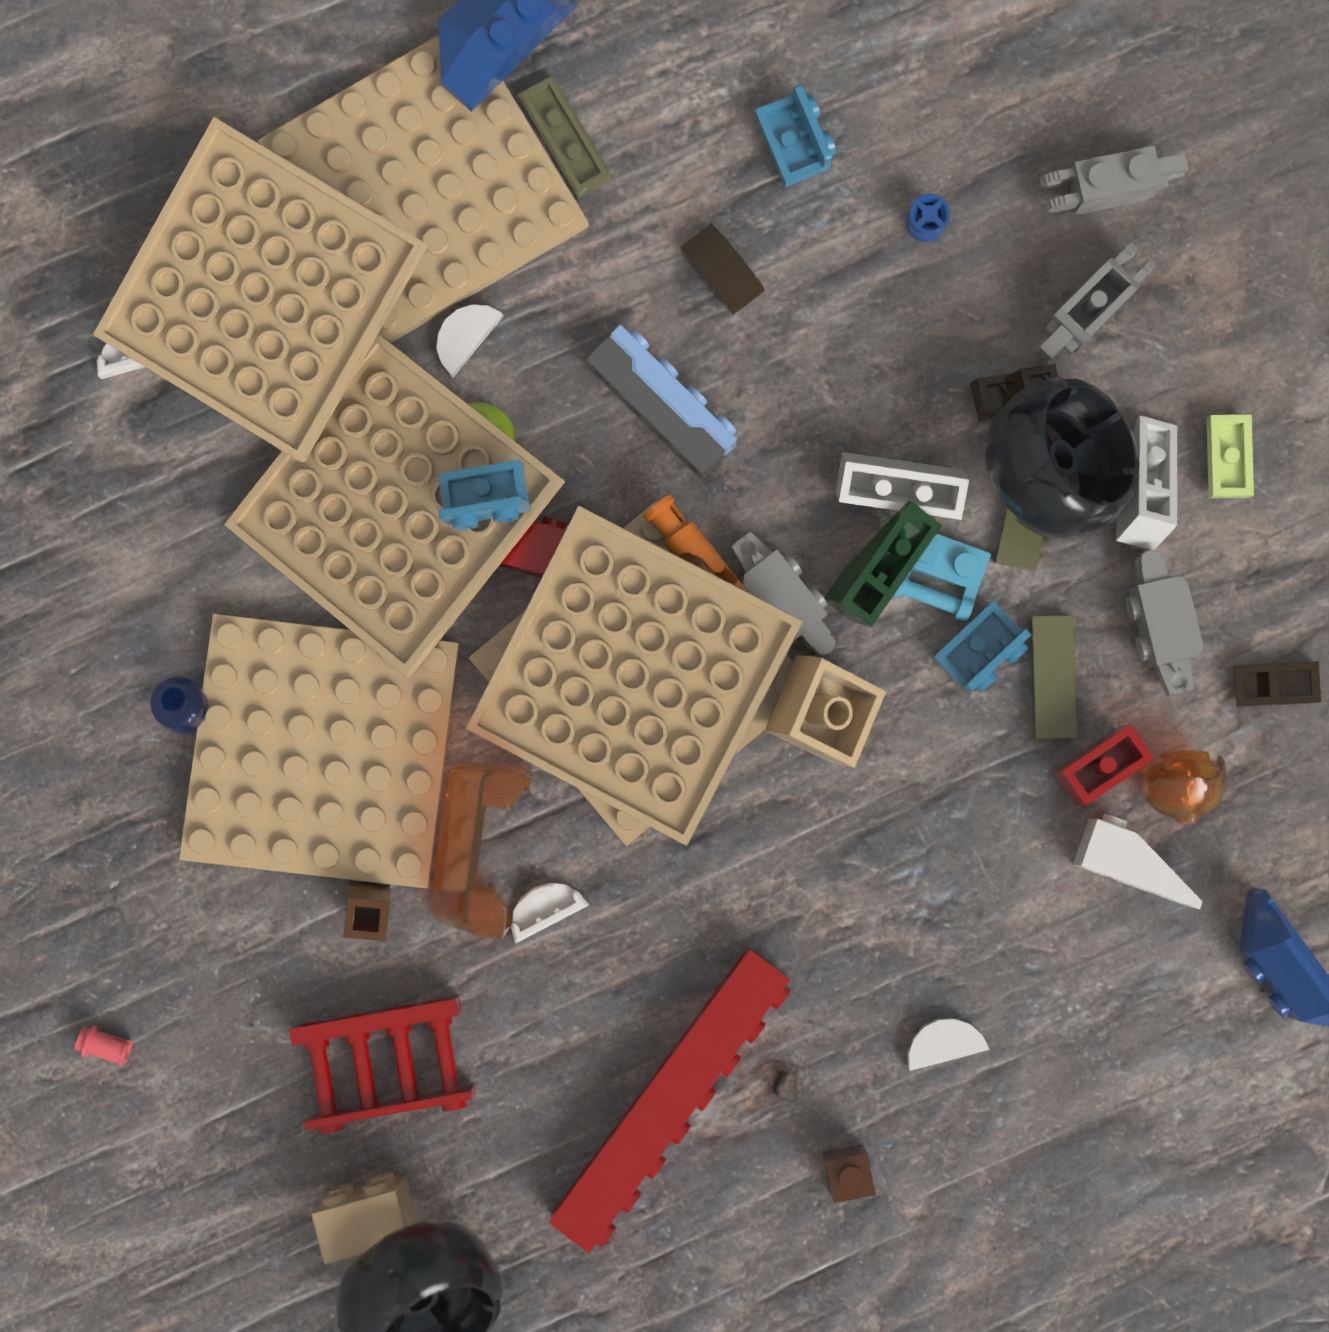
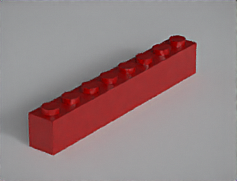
[548,947,791,1254]

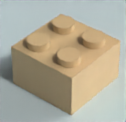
[765,655,886,768]
[312,1172,419,1265]

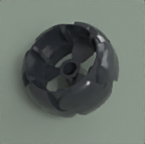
[985,377,1139,539]
[336,1222,503,1332]

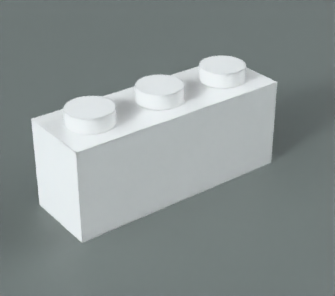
[835,452,969,520]

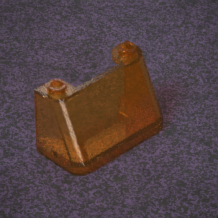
[430,762,532,940]

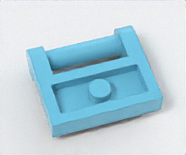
[894,534,991,622]

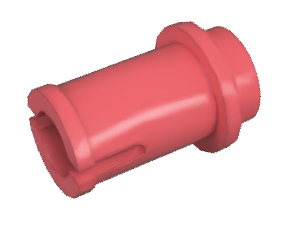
[75,1025,133,1066]

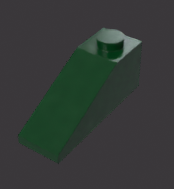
[824,501,942,627]

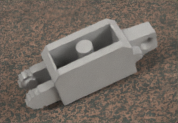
[1040,145,1189,214]
[1035,242,1156,363]
[731,532,836,658]
[1126,549,1204,696]

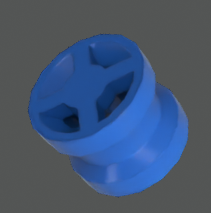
[906,193,950,242]

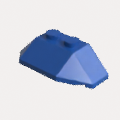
[438,0,577,112]
[1239,888,1329,1027]

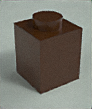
[343,881,390,941]
[822,1144,876,1203]

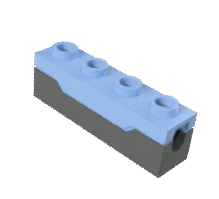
[586,324,737,480]

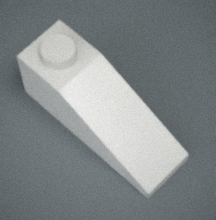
[1116,415,1177,550]
[1073,814,1202,909]

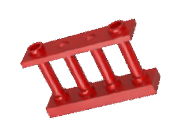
[289,995,476,1134]

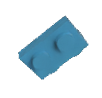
[754,84,836,188]
[438,459,530,530]
[932,601,1031,693]

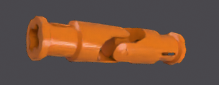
[643,494,749,593]

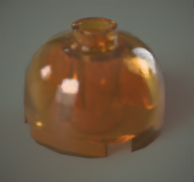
[1140,750,1227,824]

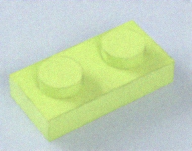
[1206,415,1254,498]

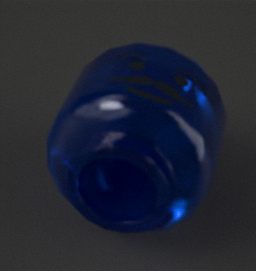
[150,676,209,734]

